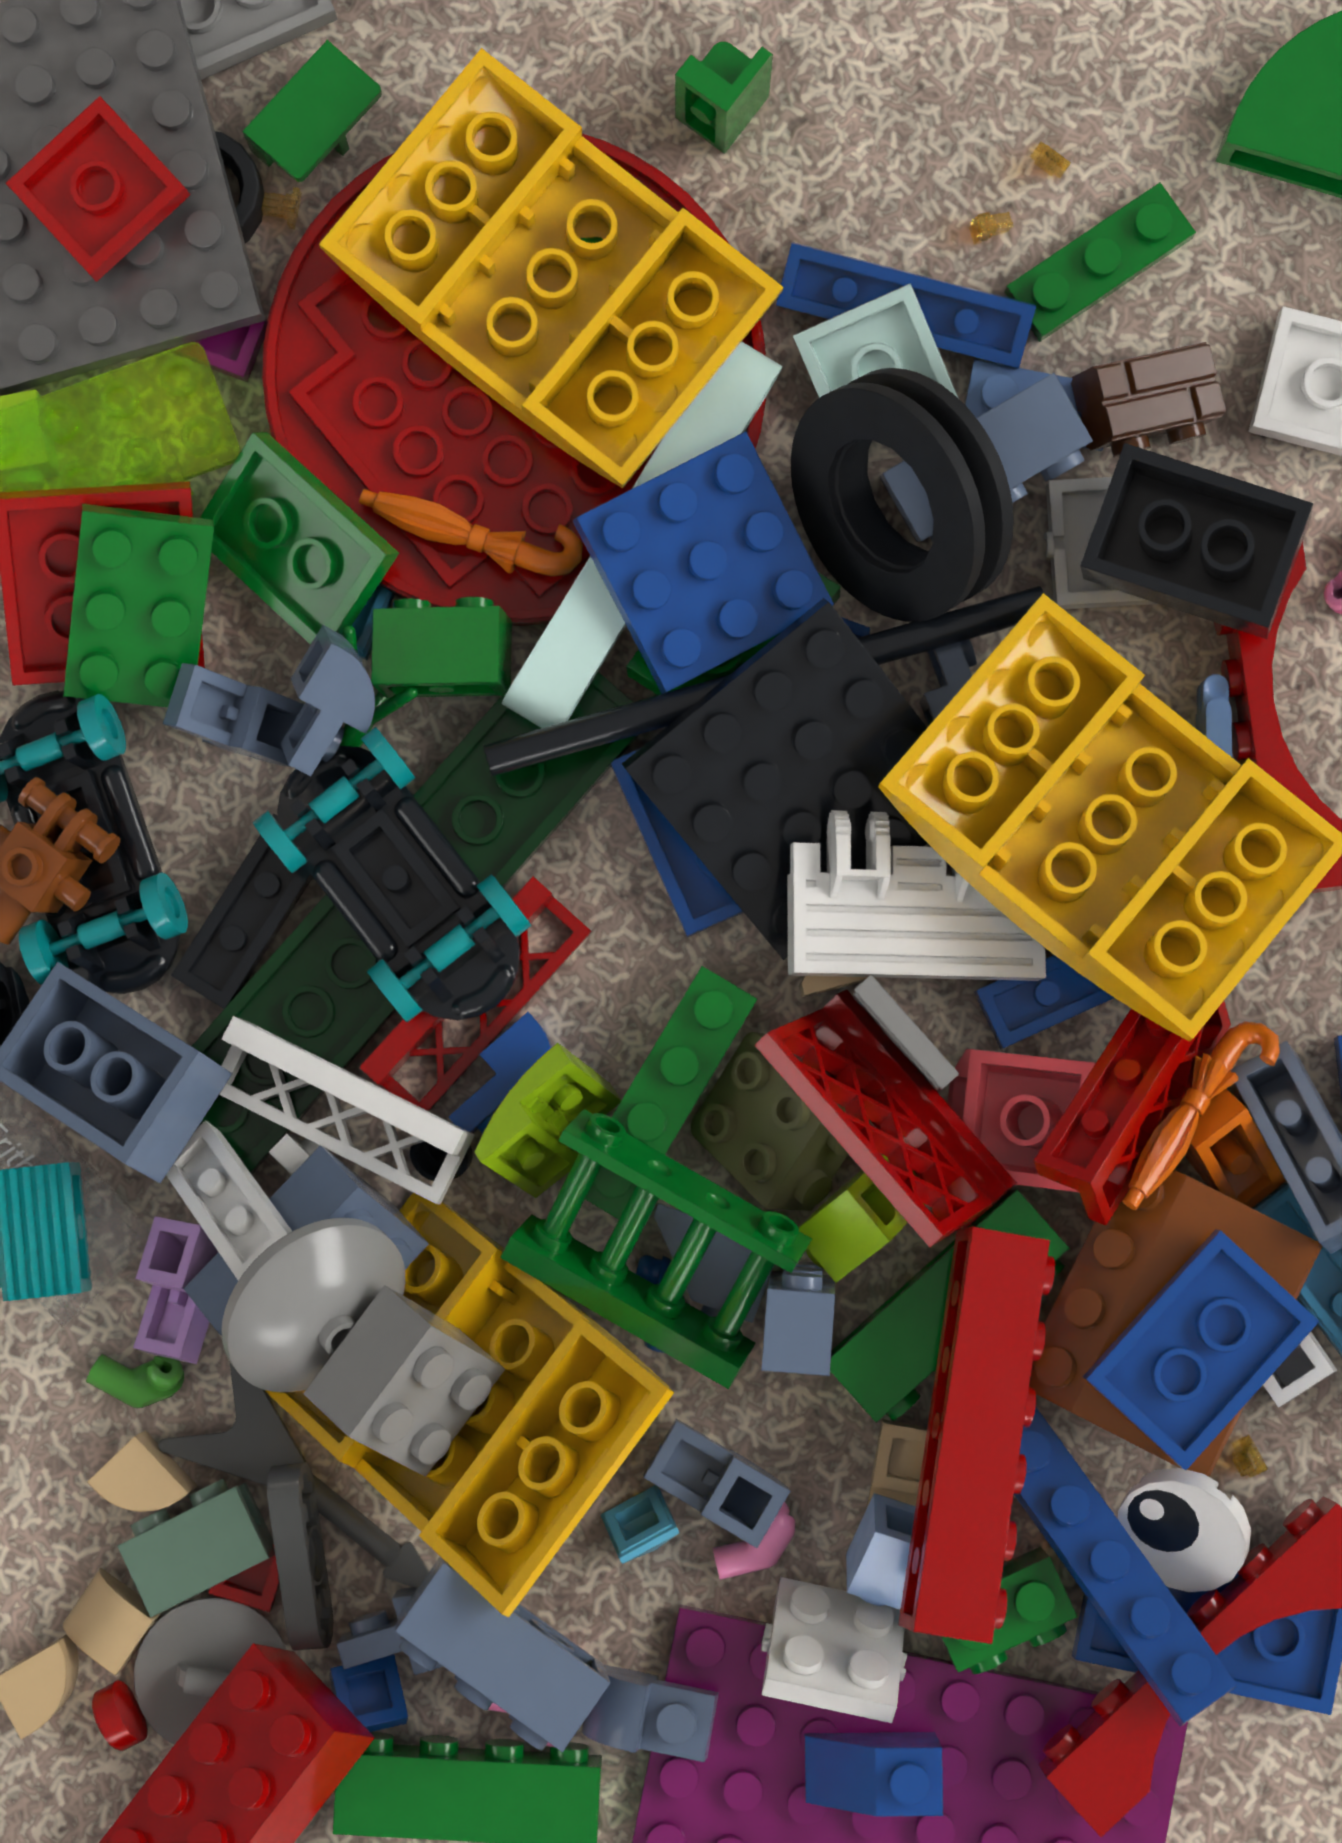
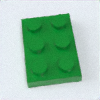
[200,432,399,645]
[63,504,214,708]

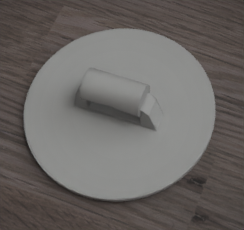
[134,1598,286,1745]

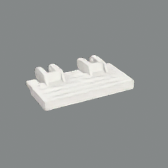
[787,810,1046,981]

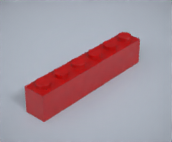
[898,1227,1055,1644]

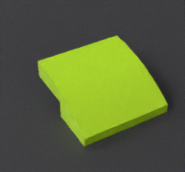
[474,1043,621,1198]

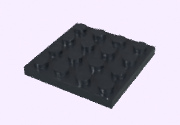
[622,598,927,960]

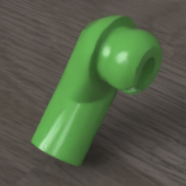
[86,1354,184,1409]

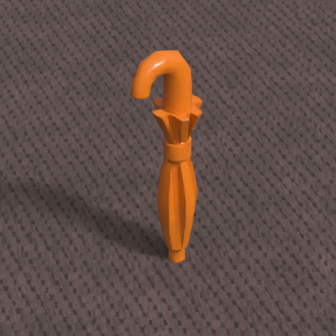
[359,489,583,577]
[1122,1021,1280,1210]

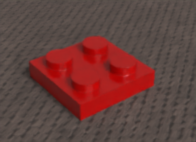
[6,96,190,282]

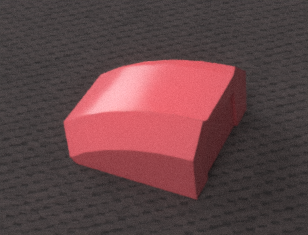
[947,1049,1096,1193]

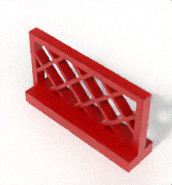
[755,990,1017,1248]

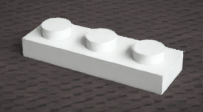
[166,1120,292,1281]

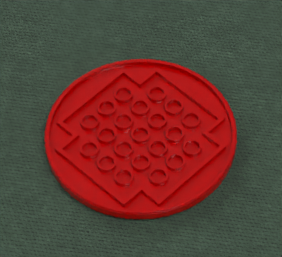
[262,134,766,626]

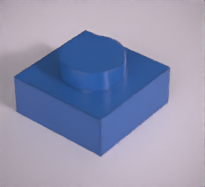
[329,1654,408,1732]

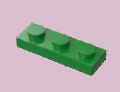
[1004,182,1196,342]

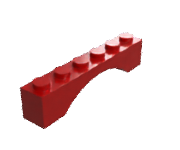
[1214,542,1342,893]
[1038,1496,1342,1837]

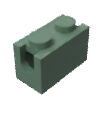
[117,1479,275,1618]

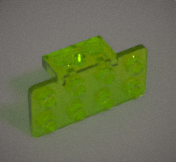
[0,342,241,495]

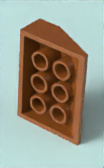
[1029,1170,1322,1477]

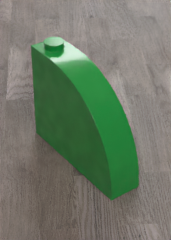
[1215,11,1342,198]

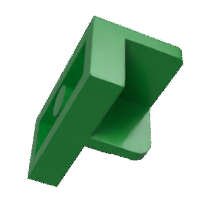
[242,40,382,182]
[675,42,773,154]

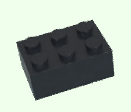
[1080,443,1313,639]

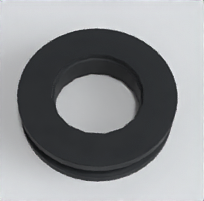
[791,368,1014,622]

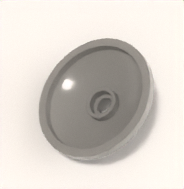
[221,1218,405,1392]

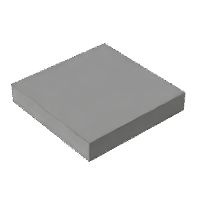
[854,975,959,1090]

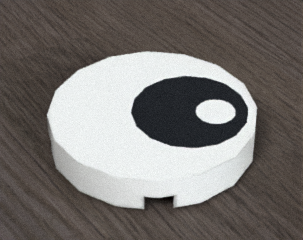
[1118,1468,1251,1592]

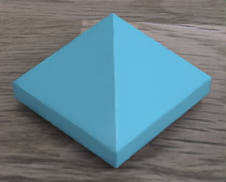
[601,1485,680,1564]

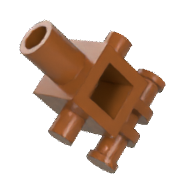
[0,777,120,945]

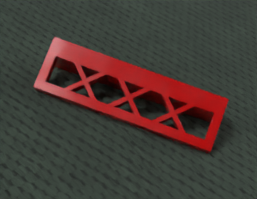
[359,876,592,1111]
[1033,1001,1231,1226]

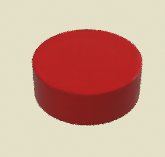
[92,1680,148,1751]

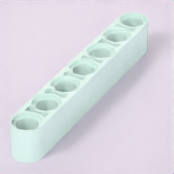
[502,342,783,728]

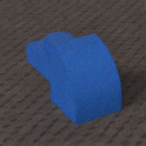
[448,1012,552,1134]

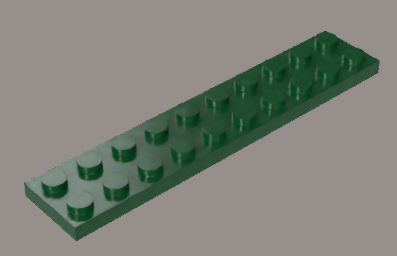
[191,672,640,1174]

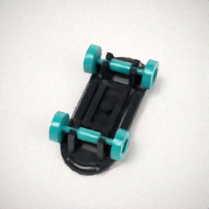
[0,690,188,994]
[252,727,532,1022]

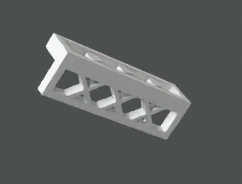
[219,1016,475,1205]

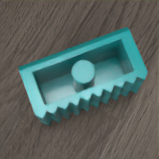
[0,1162,92,1302]

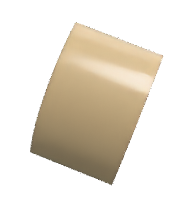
[87,1430,198,1512]
[63,1568,163,1676]
[0,1634,79,1739]

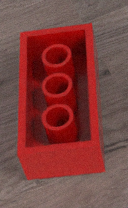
[99,1643,375,1843]

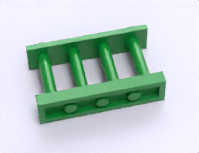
[500,1109,812,1389]

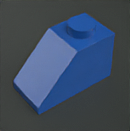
[804,1732,943,1817]

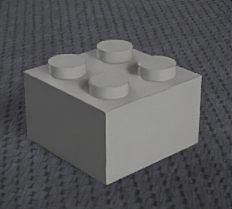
[303,1285,505,1477]

